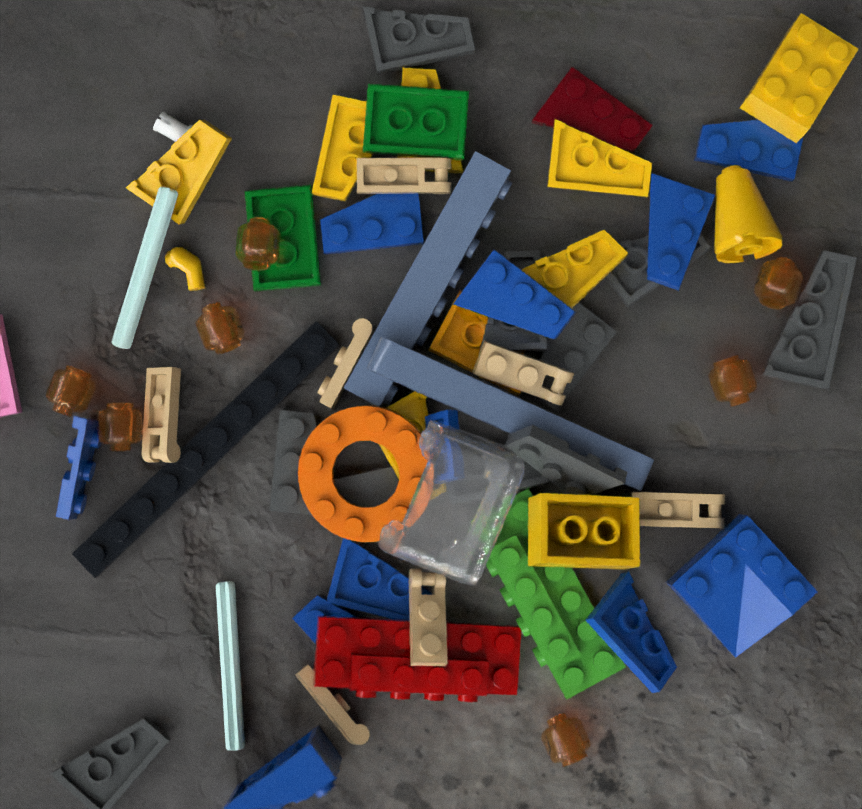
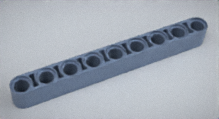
[367,337,654,491]

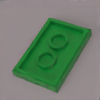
[363,84,469,160]
[244,185,321,292]

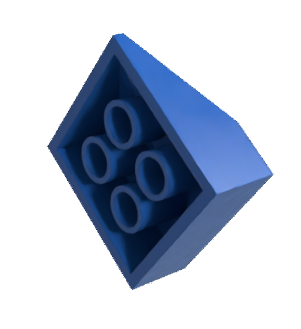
[666,514,818,658]
[223,725,342,809]

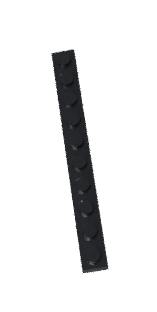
[72,321,340,578]

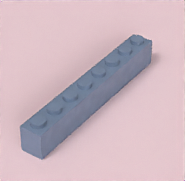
[344,151,513,407]

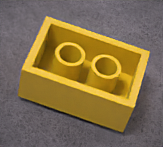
[740,13,858,143]
[528,493,640,570]

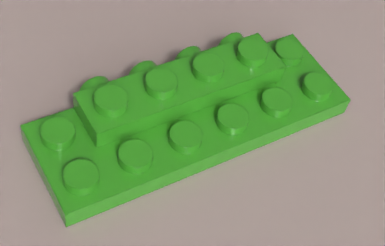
[469,488,626,700]

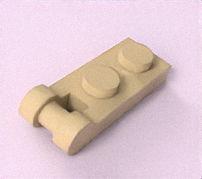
[357,158,452,194]
[317,318,374,409]
[473,340,574,405]
[142,367,181,463]
[630,492,725,528]
[409,568,447,666]
[295,665,370,745]

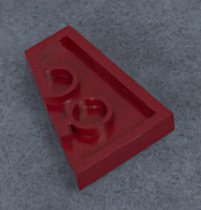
[532,67,653,154]

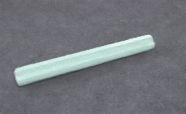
[111,186,178,349]
[216,581,245,751]

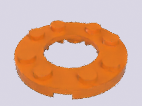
[298,405,435,542]

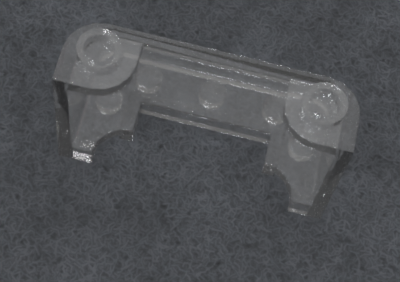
[378,420,525,586]

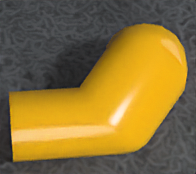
[165,247,205,291]

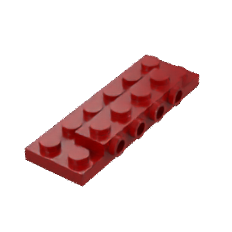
[313,616,521,702]

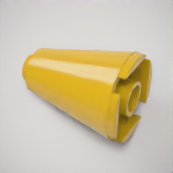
[714,165,782,263]

